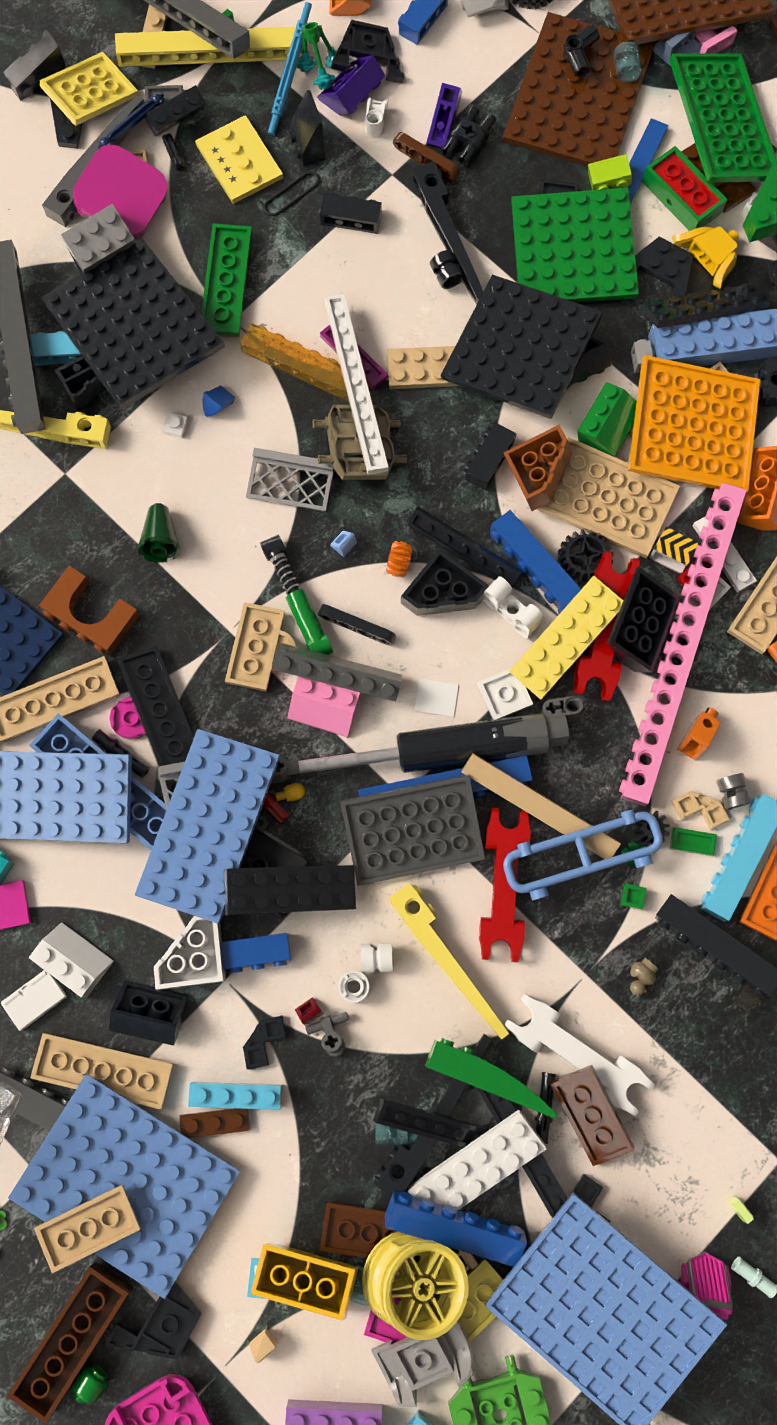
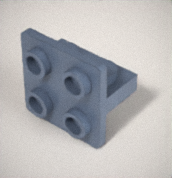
[653,32,702,66]

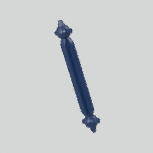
[98,94,164,149]

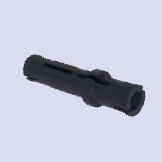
[92,729,150,778]
[535,1072,556,1144]

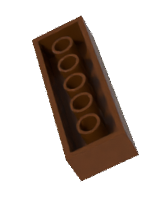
[7,1262,133,1424]

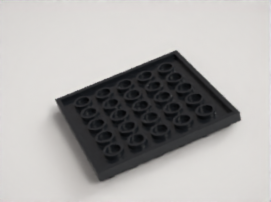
[440,274,603,419]

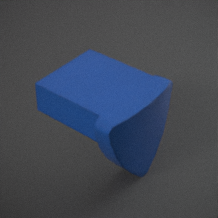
[202,385,235,417]

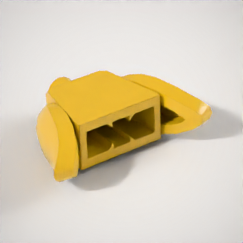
[672,226,739,289]

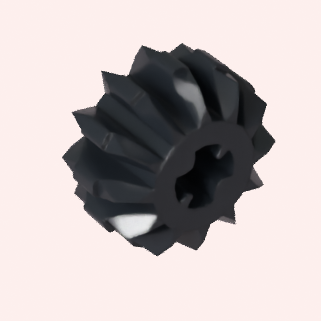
[633,810,670,846]

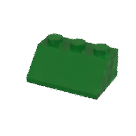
[577,382,637,457]

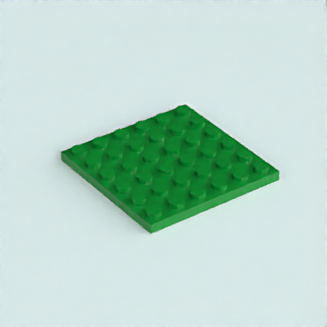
[511,187,639,303]

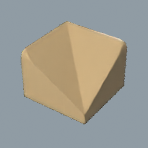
[249,1328,277,1363]

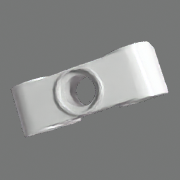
[483,577,544,639]

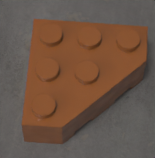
[504,425,572,511]

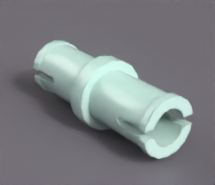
[731,1257,777,1298]

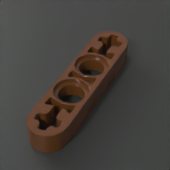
[393,132,460,182]

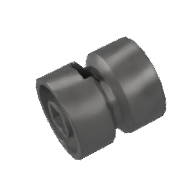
[716,773,753,810]

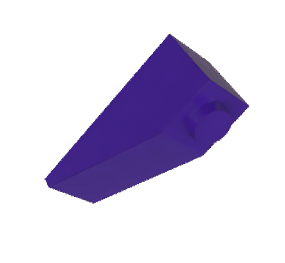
[426,83,463,148]

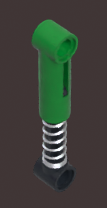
[260,534,333,655]

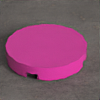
[109,697,145,740]

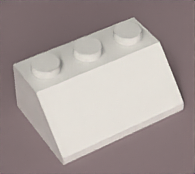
[29,922,114,998]

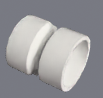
[360,943,393,973]

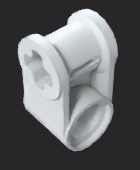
[366,97,388,138]

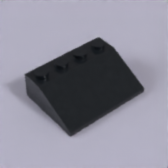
[607,567,681,672]

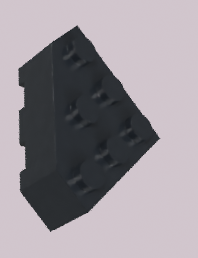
[401,549,489,616]

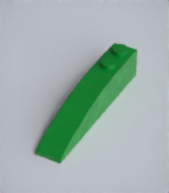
[425,1038,557,1119]

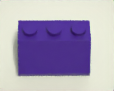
[317,55,386,115]

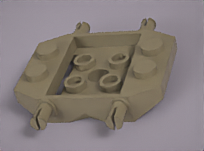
[312,405,407,480]

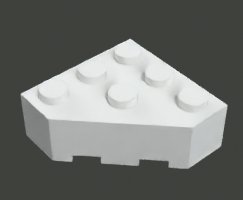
[154,916,226,990]

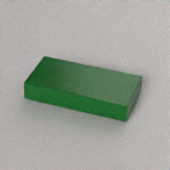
[670,827,717,856]

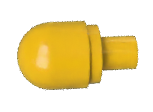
[275,783,305,802]

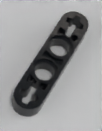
[318,604,396,646]

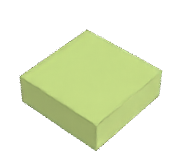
[727,1197,754,1224]

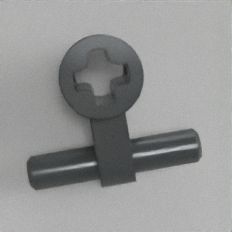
[305,1012,349,1057]

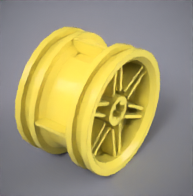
[362,1232,469,1340]

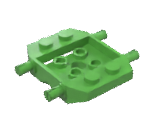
[448,1354,552,1425]

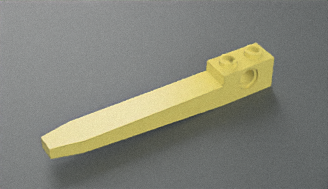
[0,410,111,449]
[388,883,509,1039]

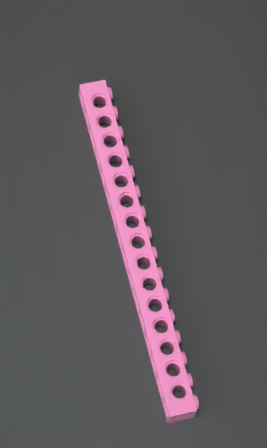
[619,483,746,806]

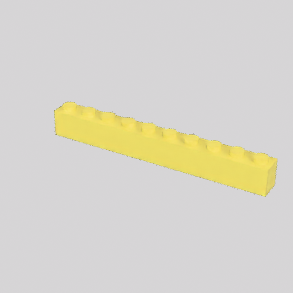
[115,26,308,67]

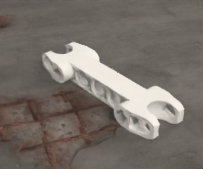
[503,994,655,1116]

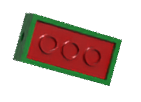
[642,146,728,231]

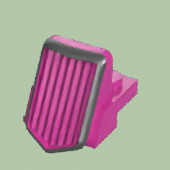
[680,1252,733,1319]

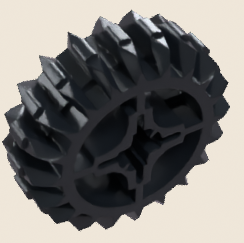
[557,529,614,584]

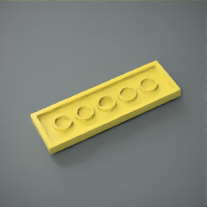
[509,576,623,700]

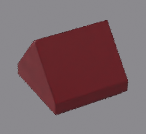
[295,997,324,1027]

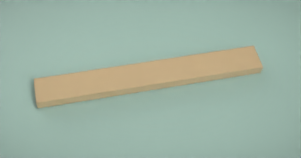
[461,753,621,859]

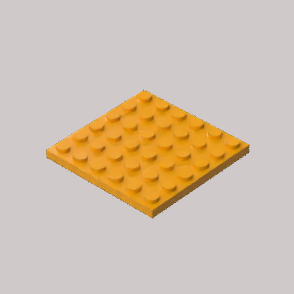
[628,355,760,494]

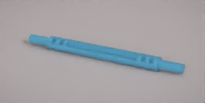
[268,2,312,136]

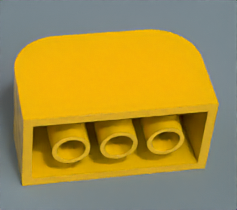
[250,1243,359,1321]

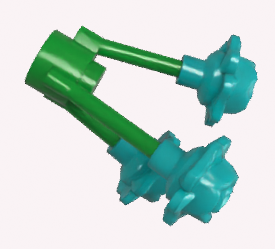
[297,22,337,90]

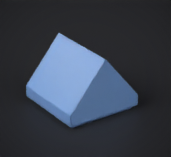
[330,531,357,557]

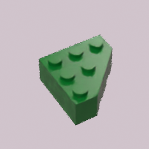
[743,166,777,243]

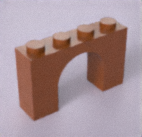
[39,566,140,655]

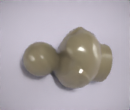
[630,958,659,996]

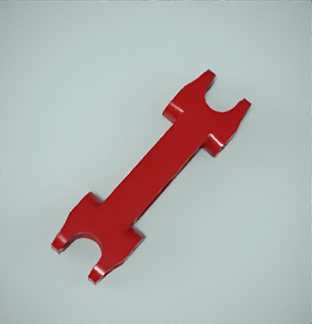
[574,551,640,702]
[479,808,531,963]

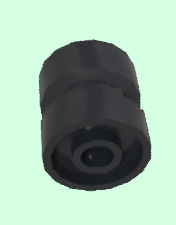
[430,250,464,289]

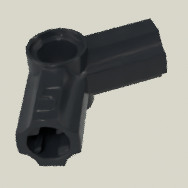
[563,25,600,78]

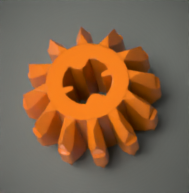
[386,541,413,577]

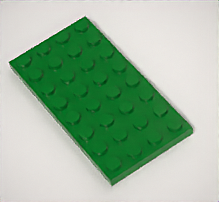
[669,53,777,183]

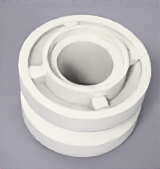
[338,971,370,1003]

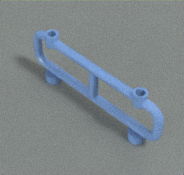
[503,809,663,901]

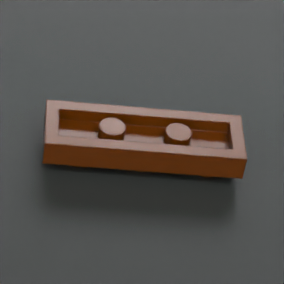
[179,1108,250,1138]

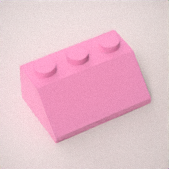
[287,676,361,738]

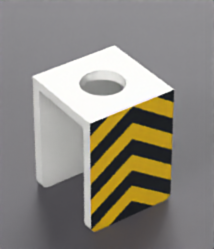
[649,527,698,574]

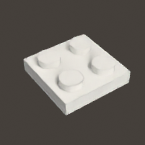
[477,668,533,720]

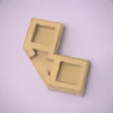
[671,791,730,830]

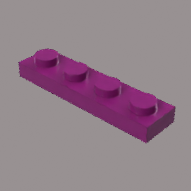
[320,325,388,390]

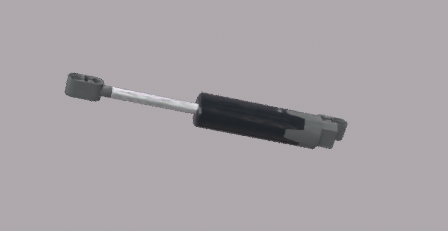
[271,696,583,784]

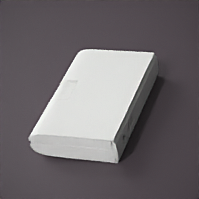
[1,970,67,1031]

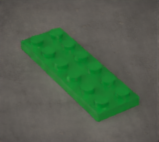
[201,224,252,337]

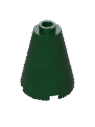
[138,503,180,563]

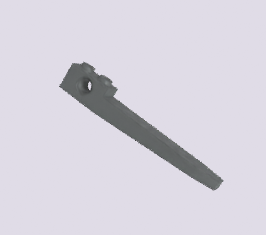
[42,95,145,227]

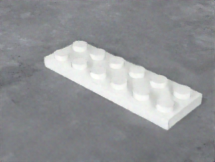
[407,1110,547,1210]

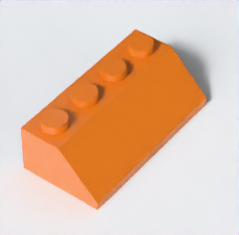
[737,446,777,531]

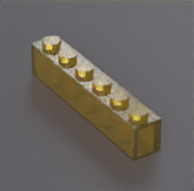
[240,323,349,402]

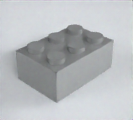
[61,204,135,273]

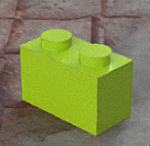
[588,154,632,190]

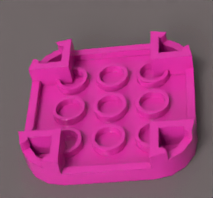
[73,145,167,239]
[105,1374,212,1425]

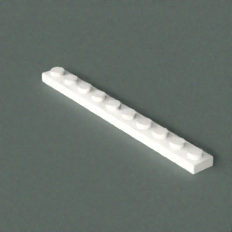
[324,294,388,475]

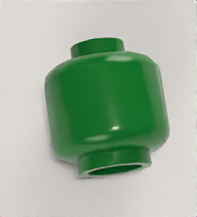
[72,1365,108,1405]

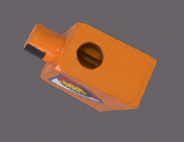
[677,707,720,760]

